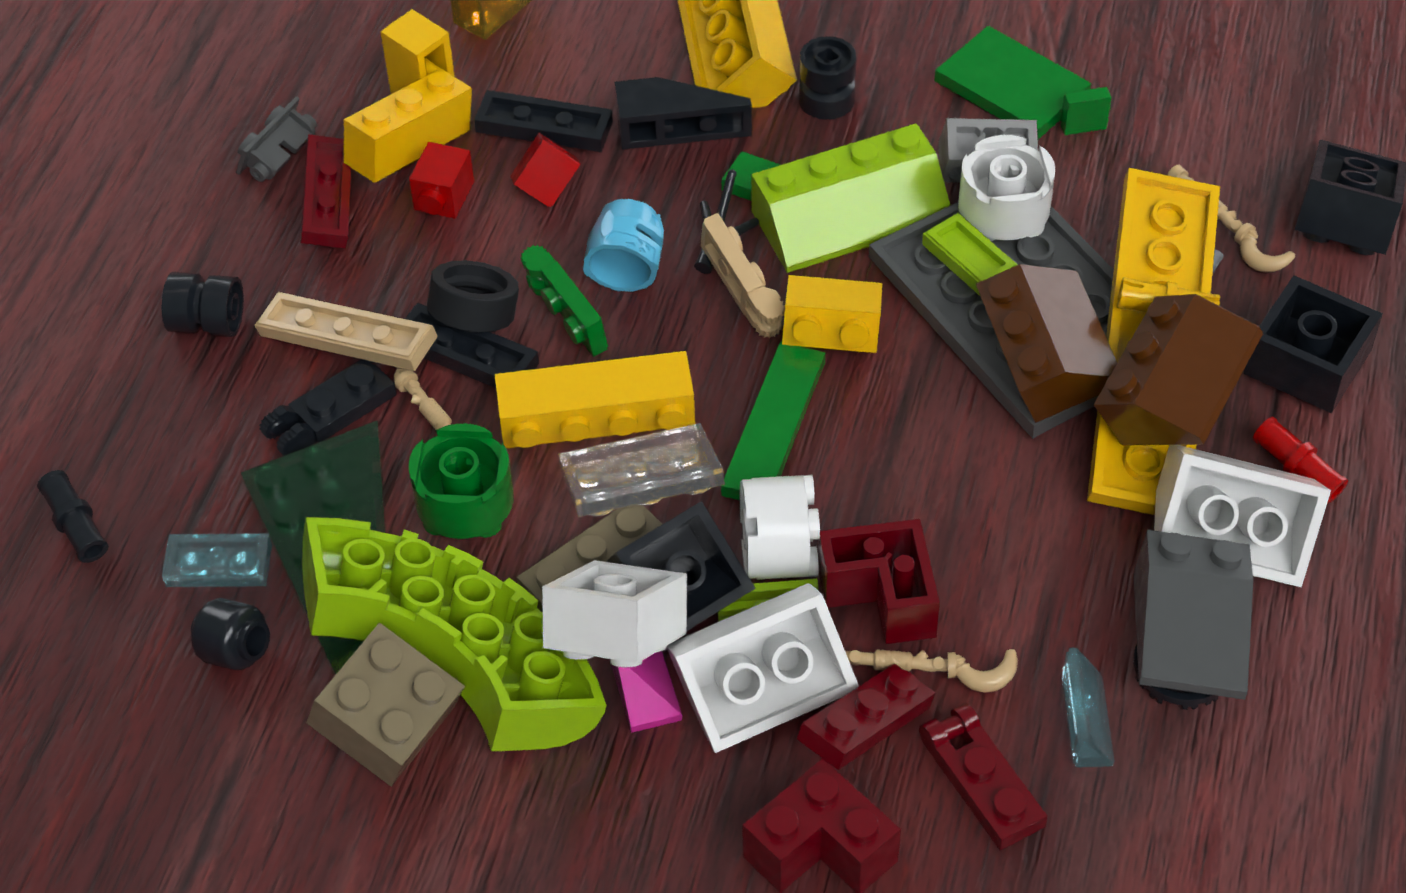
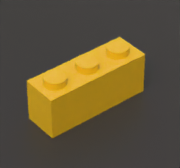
[344,68,472,183]

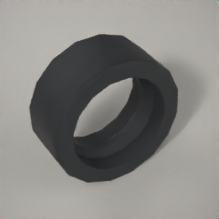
[427,260,519,332]

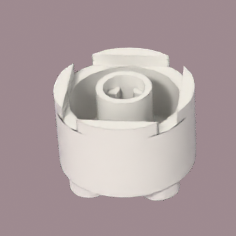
[958,135,1055,241]
[740,475,820,580]

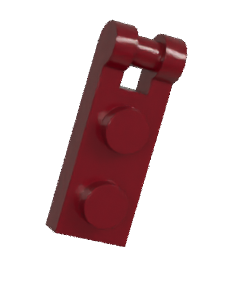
[919,703,1048,851]

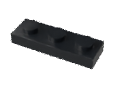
[474,90,613,152]
[405,302,539,388]

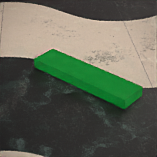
[721,342,825,500]

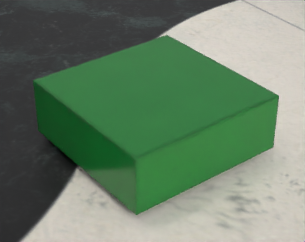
[1060,87,1112,136]
[721,151,780,201]

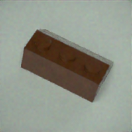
[976,264,1117,423]
[1094,294,1263,445]

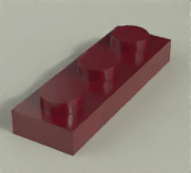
[300,134,351,249]
[797,664,936,770]

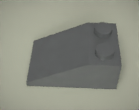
[1133,530,1253,700]

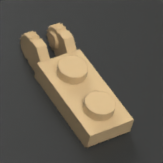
[700,213,785,338]

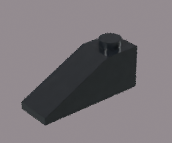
[614,77,752,150]

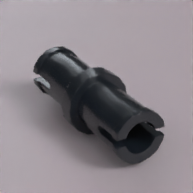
[37,470,109,563]

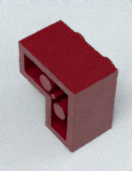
[818,519,940,644]
[742,758,901,893]

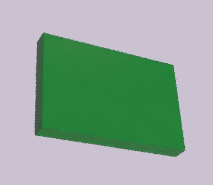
[934,26,1091,140]

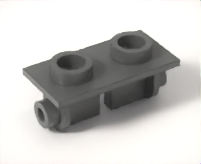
[236,96,317,182]

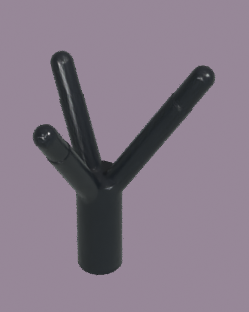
[694,169,760,274]

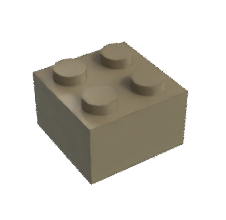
[306,623,465,787]

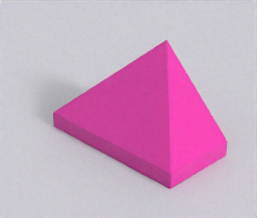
[609,651,682,733]

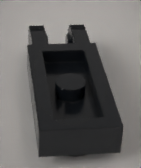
[259,359,397,457]

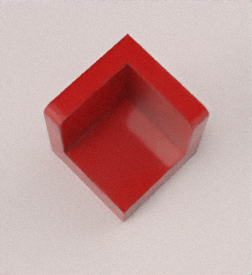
[510,133,581,207]

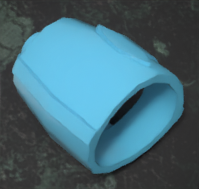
[583,199,664,292]

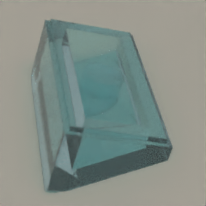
[1062,648,1114,767]

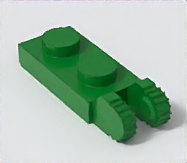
[521,245,608,357]

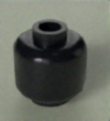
[191,598,270,670]

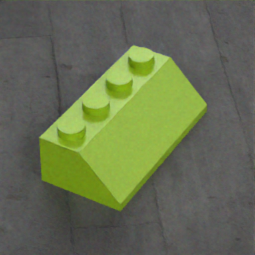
[751,123,950,273]

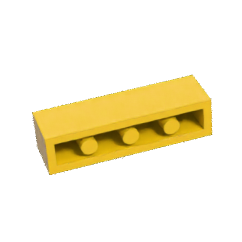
[495,351,695,449]

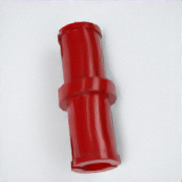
[1252,416,1349,504]

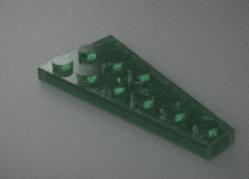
[241,420,387,676]

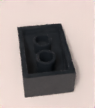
[1294,139,1406,255]

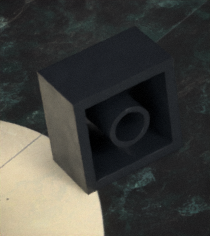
[1243,275,1383,413]

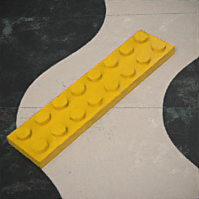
[1087,168,1220,515]

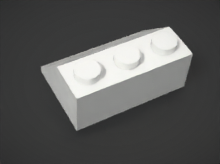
[1154,445,1331,588]
[667,583,859,753]

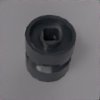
[799,36,856,120]
[161,272,244,337]

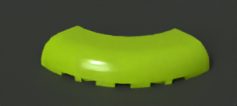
[302,517,607,752]

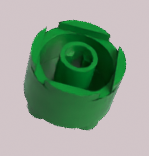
[408,423,514,539]

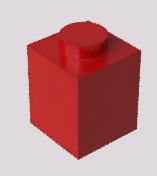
[409,142,474,219]

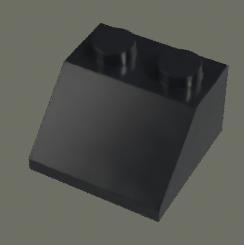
[606,501,756,631]

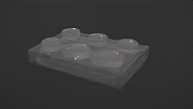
[558,423,725,517]

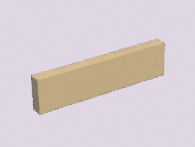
[255,292,438,371]

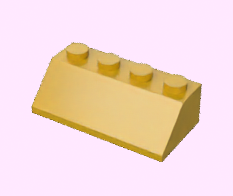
[678,0,797,108]

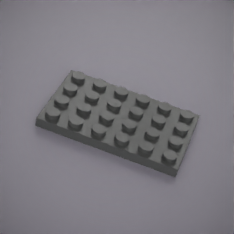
[869,202,1114,439]

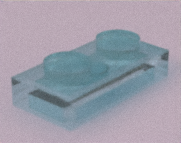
[162,533,272,587]

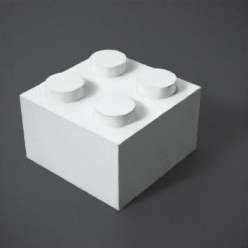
[542,560,687,667]

